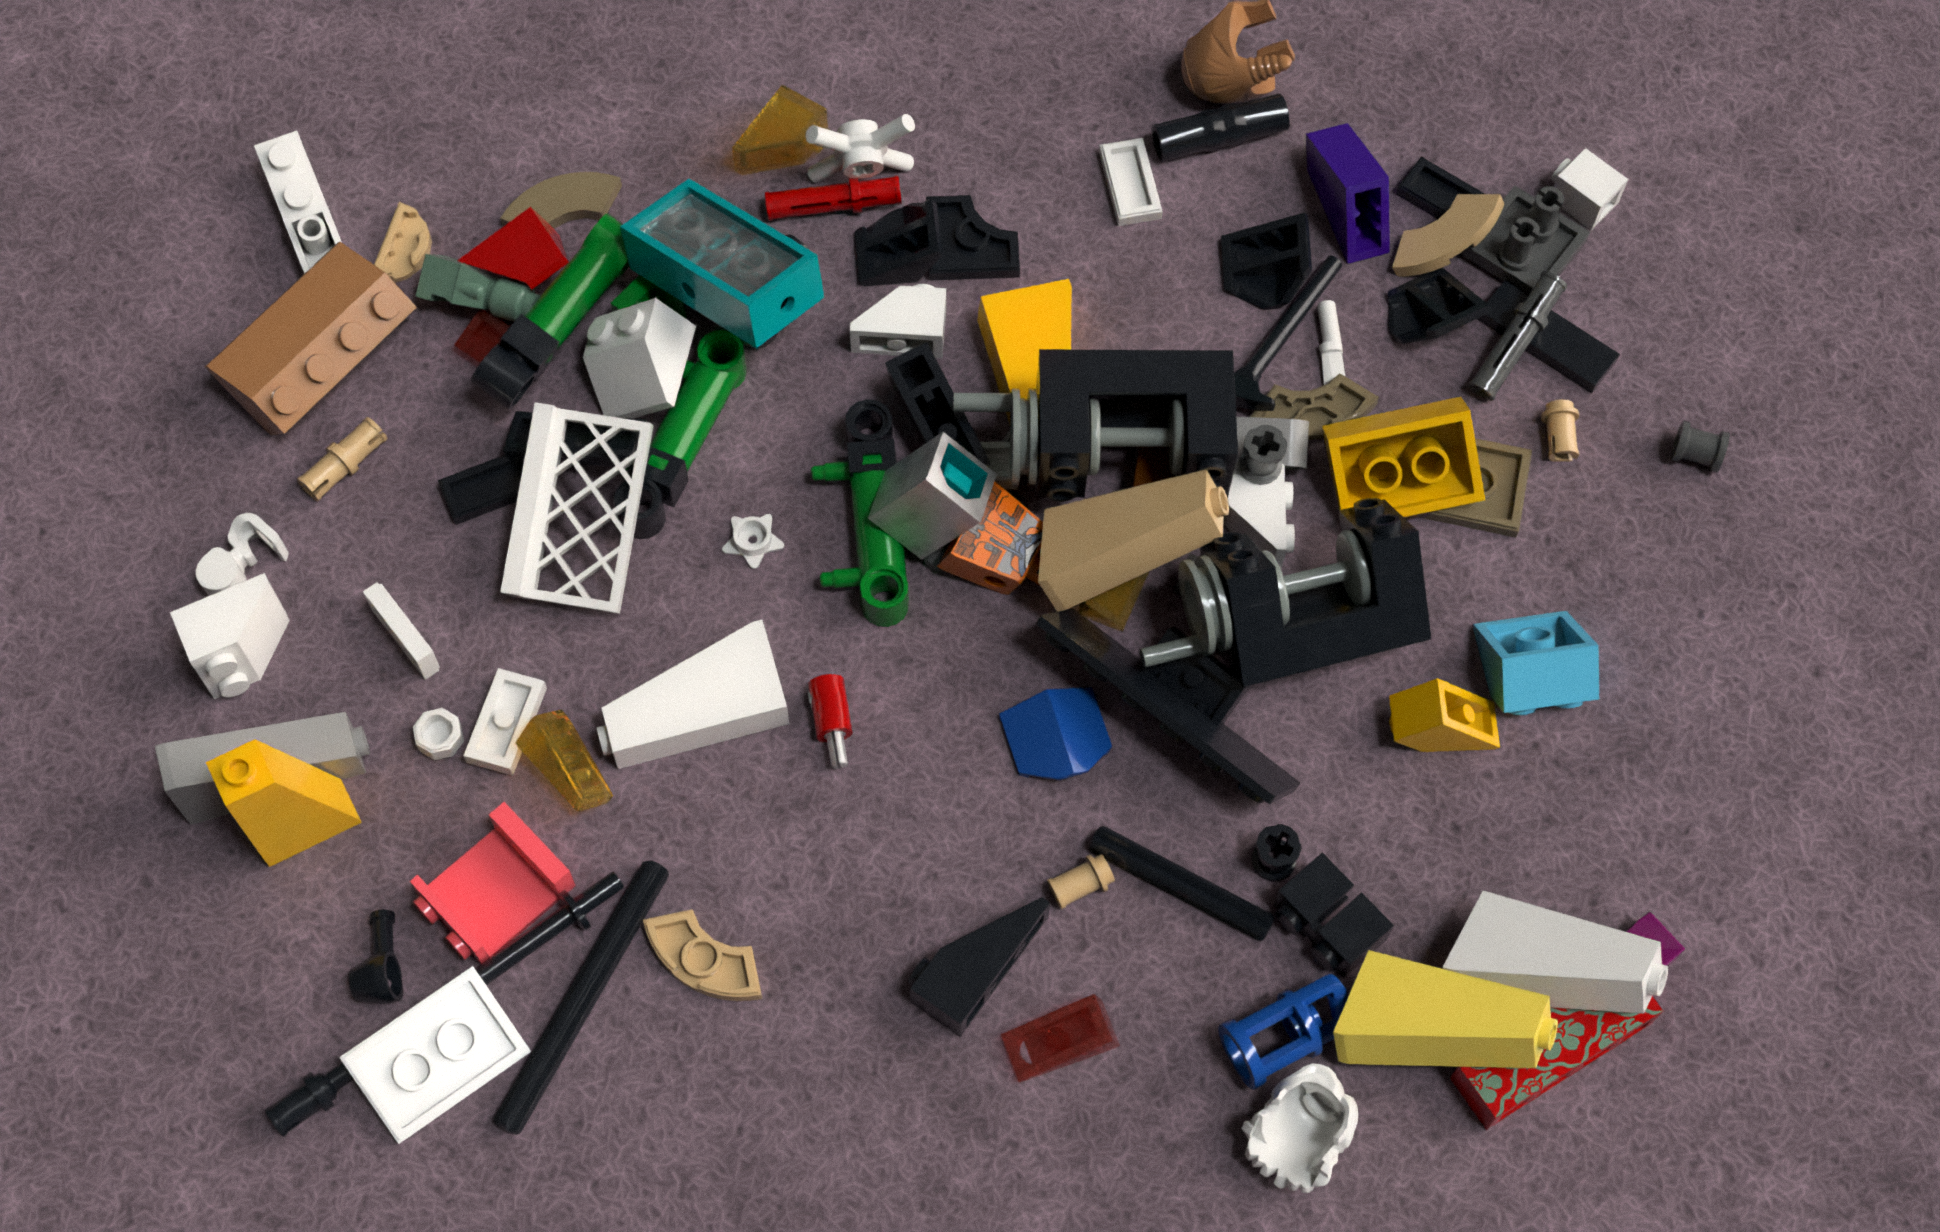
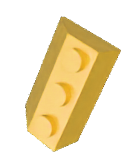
[1322,397,1485,517]

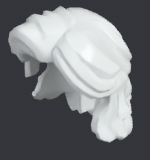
[1241,1063,1358,1193]

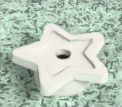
[722,514,784,569]

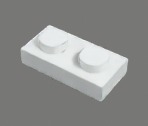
[463,668,547,776]

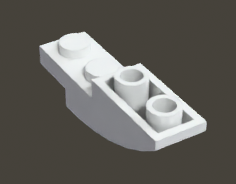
[254,131,342,273]

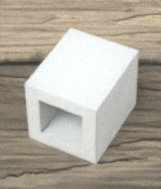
[1551,148,1628,230]

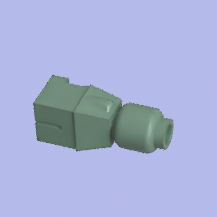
[416,254,541,323]

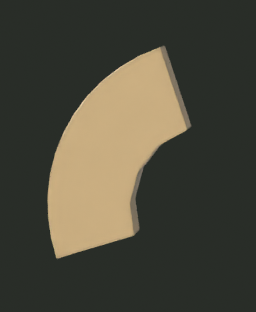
[1392,194,1504,277]
[643,909,762,1001]

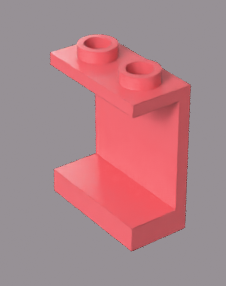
[410,802,576,964]

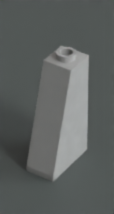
[155,712,370,825]

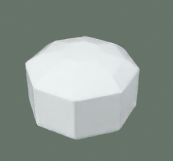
[413,708,464,760]

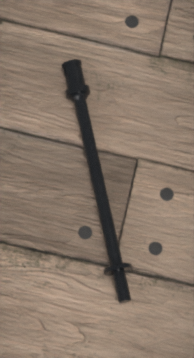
[264,871,624,1137]

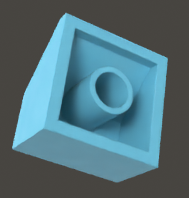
[1473,611,1600,715]

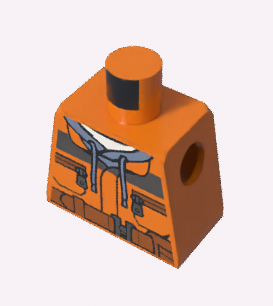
[937,481,1043,595]

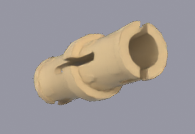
[297,417,388,502]

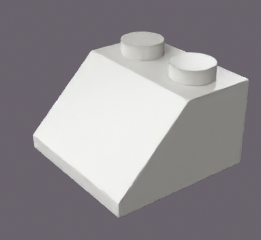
[583,298,696,418]
[170,573,290,699]

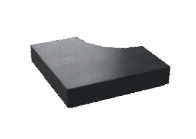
[926,195,1020,281]

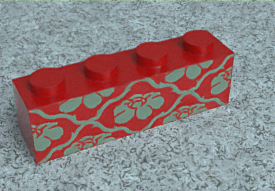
[1450,996,1663,1130]

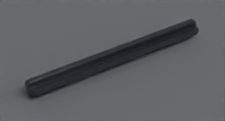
[494,860,669,1135]

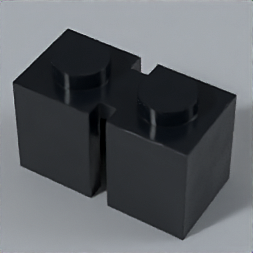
[1273,852,1394,978]

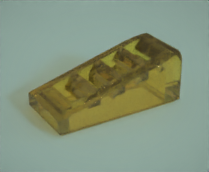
[515,709,613,812]

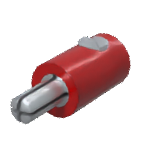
[808,674,853,769]

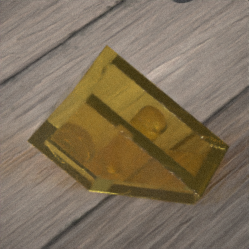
[732,85,829,176]

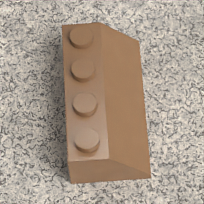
[204,242,417,436]

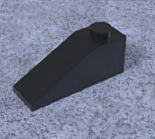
[885,342,991,466]
[908,897,1050,1037]

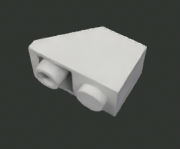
[1224,462,1295,569]

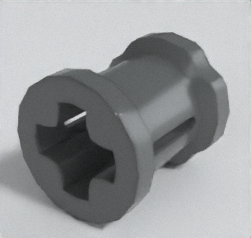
[1670,420,1730,473]
[1239,425,1287,485]

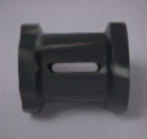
[1251,824,1302,882]

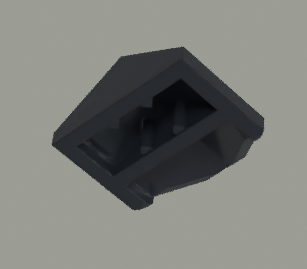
[855,200,943,286]
[1221,212,1312,310]
[1388,267,1490,344]

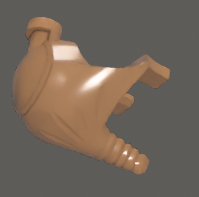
[1181,0,1295,104]

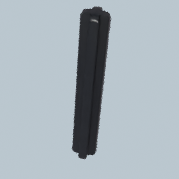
[1089,826,1274,940]

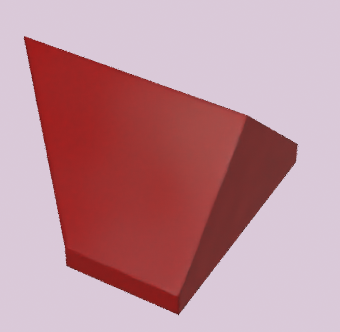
[457,206,569,290]

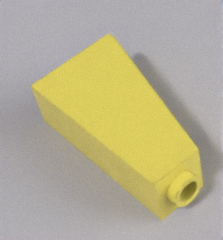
[1333,950,1558,1068]

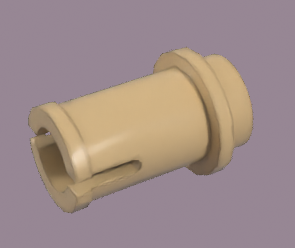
[1541,400,1579,462]
[1047,854,1115,909]

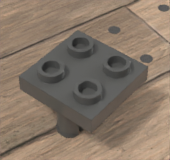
[1463,185,1591,295]

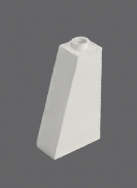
[596,619,789,769]
[1443,891,1668,1014]

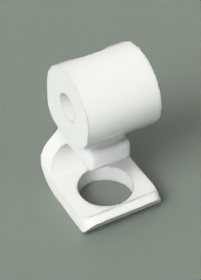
[195,513,288,596]

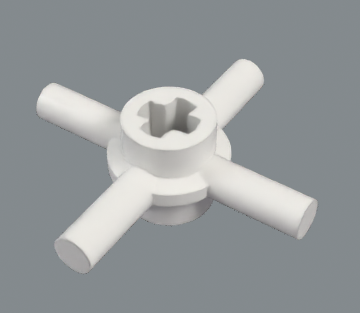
[805,114,915,183]

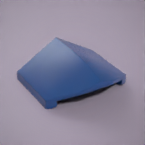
[999,687,1112,780]

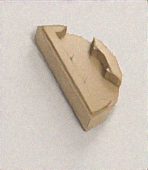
[374,202,432,283]

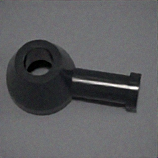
[349,909,403,1004]

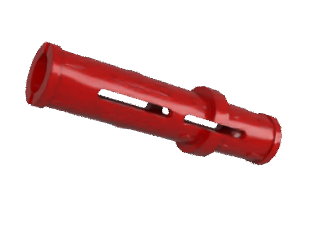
[765,175,902,221]

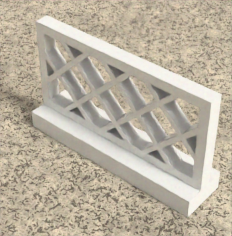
[500,402,654,614]

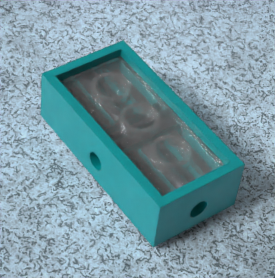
[620,178,825,349]

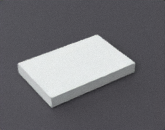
[339,966,531,1144]

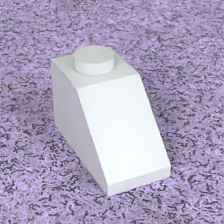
[850,284,946,358]

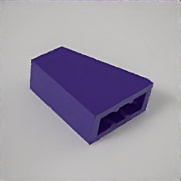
[1306,123,1390,264]

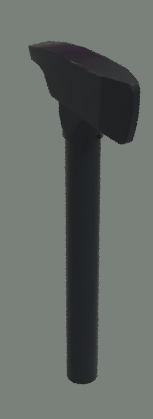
[1234,255,1342,411]

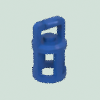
[1218,974,1348,1090]

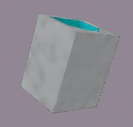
[868,432,997,560]

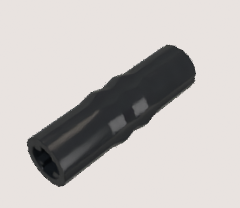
[1151,93,1290,162]

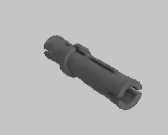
[1468,271,1567,401]

